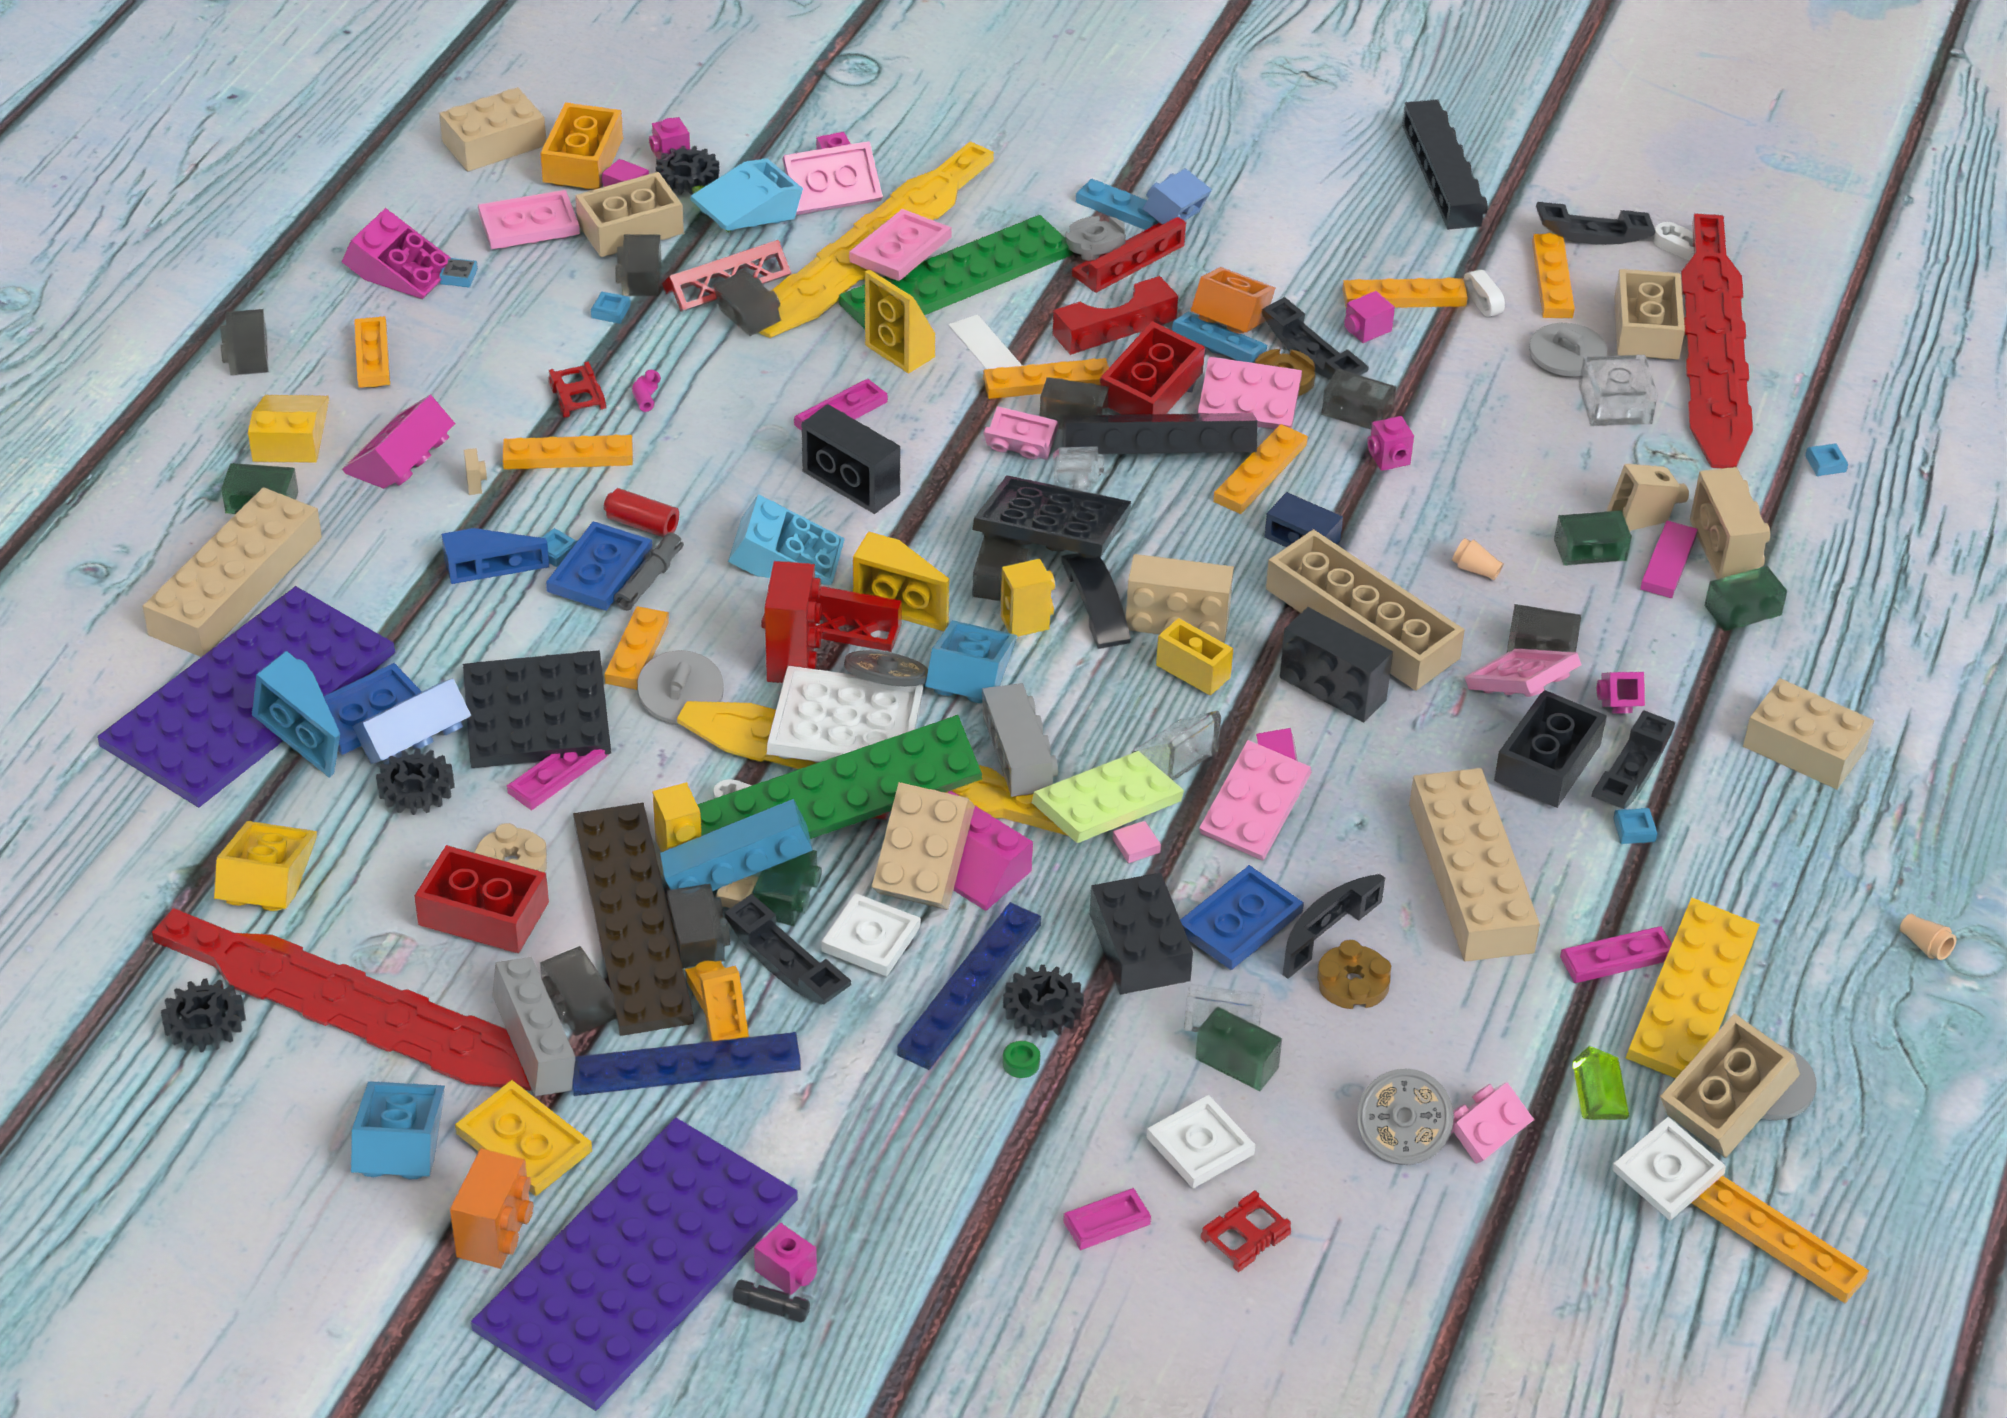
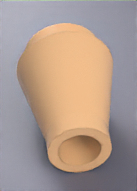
[1452,538,1504,580]
[1900,914,1957,960]

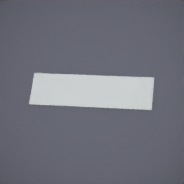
[948,314,1022,369]

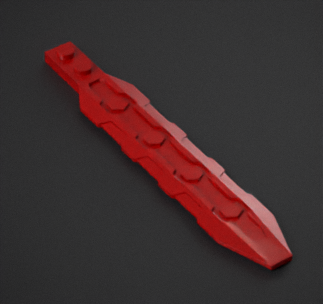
[1681,213,1753,469]
[152,908,532,1091]

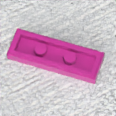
[794,378,888,431]
[1640,520,1698,598]
[507,749,609,811]
[1560,926,1672,983]

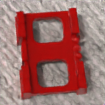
[548,361,607,418]
[1201,1190,1291,1273]

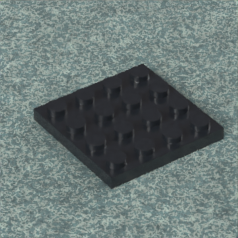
[972,475,1131,558]
[463,650,611,768]

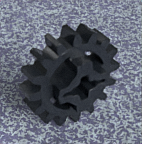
[655,146,720,195]
[376,748,455,815]
[1003,965,1084,1038]
[161,978,246,1052]

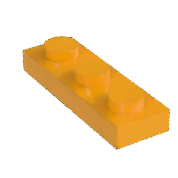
[354,316,390,388]
[604,606,669,690]

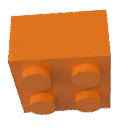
[1190,267,1276,334]
[450,1148,534,1269]

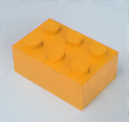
[540,102,623,190]

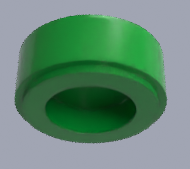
[1003,1041,1041,1078]

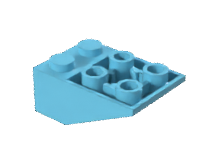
[690,158,803,231]
[728,494,845,585]

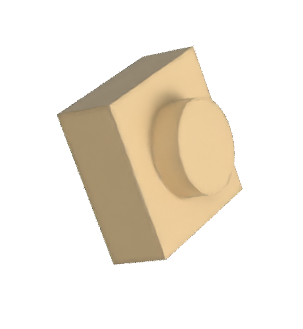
[464,448,487,495]
[716,875,763,908]

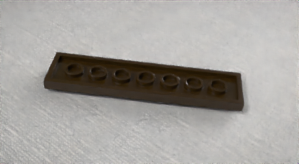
[573,802,694,1036]

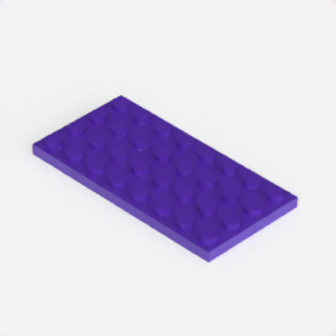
[97,586,395,808]
[471,1117,798,1411]

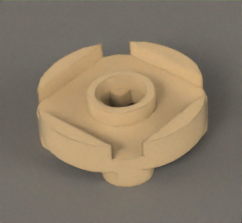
[474,823,547,872]

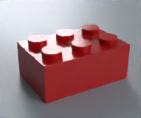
[1099,321,1205,415]
[765,561,822,683]
[414,845,549,954]

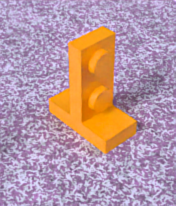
[685,961,749,1047]

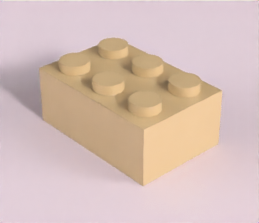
[439,87,546,172]
[575,172,684,257]
[1614,269,1685,359]
[1689,467,1770,585]
[1126,554,1234,643]
[1743,678,1874,790]
[872,782,975,910]
[1660,1013,1800,1158]

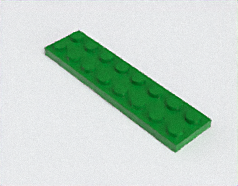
[839,215,1074,329]
[697,715,983,839]

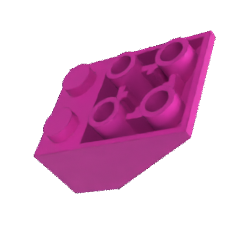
[341,208,451,299]

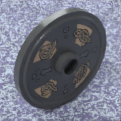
[844,650,928,687]

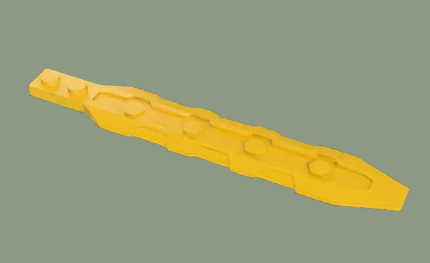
[751,141,994,338]
[677,701,1068,836]

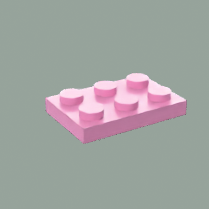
[782,141,883,215]
[478,190,580,249]
[849,209,952,281]
[1198,357,1302,429]
[1464,649,1581,697]
[1199,740,1312,861]

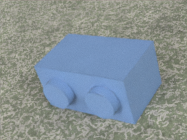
[1143,168,1212,225]

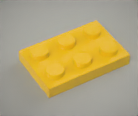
[455,1080,592,1197]

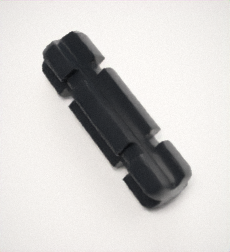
[733,1279,810,1322]

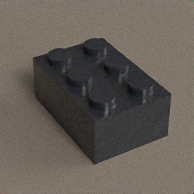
[801,404,900,514]
[1279,607,1393,723]
[1494,690,1607,808]
[1089,872,1193,995]

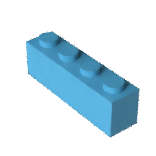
[660,799,813,904]

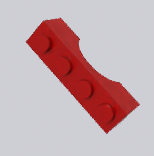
[1052,276,1179,355]

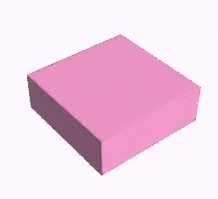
[1113,821,1161,863]

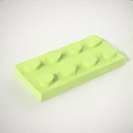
[1031,751,1184,843]

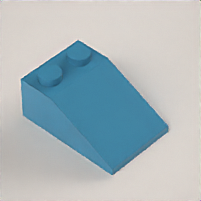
[925,620,1017,703]
[252,651,340,778]
[351,1081,445,1179]

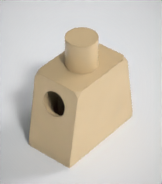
[1606,464,1689,532]

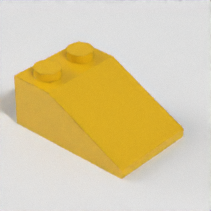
[865,269,935,374]
[248,395,329,463]
[853,531,949,631]
[214,821,317,911]

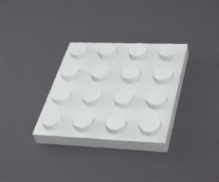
[767,666,924,763]

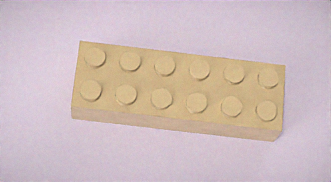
[142,487,322,657]
[1266,529,1465,691]
[1409,768,1540,962]

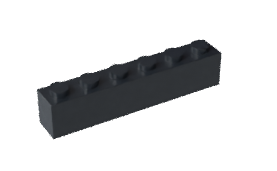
[1402,99,1488,230]
[1063,413,1258,455]

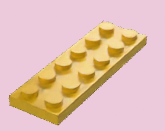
[1625,897,1760,1079]

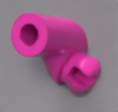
[632,370,661,412]

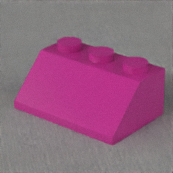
[342,394,455,489]
[948,791,1033,911]

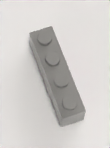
[982,683,1058,797]
[492,957,575,1096]

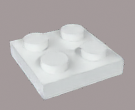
[821,893,920,977]
[1147,1095,1255,1188]
[1613,1117,1726,1221]

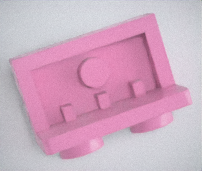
[984,406,1059,460]
[1451,1082,1534,1164]

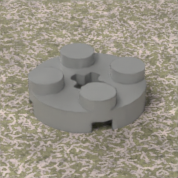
[1065,216,1126,260]

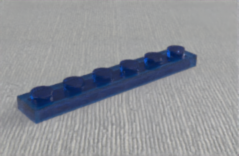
[897,902,1041,1071]
[573,1032,801,1096]

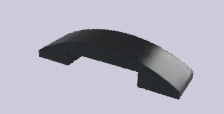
[1536,202,1656,245]
[1262,297,1369,384]
[1061,553,1131,649]
[1591,710,1675,809]
[1283,874,1385,979]
[724,894,851,1005]

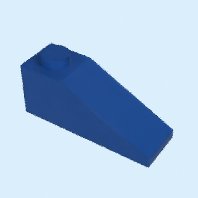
[441,528,549,584]

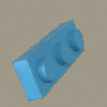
[1076,178,1160,230]
[1172,311,1268,363]

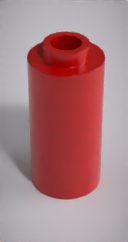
[604,488,680,538]

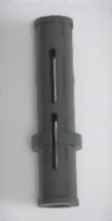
[614,532,684,611]

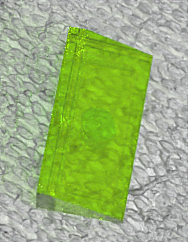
[1573,1046,1630,1120]

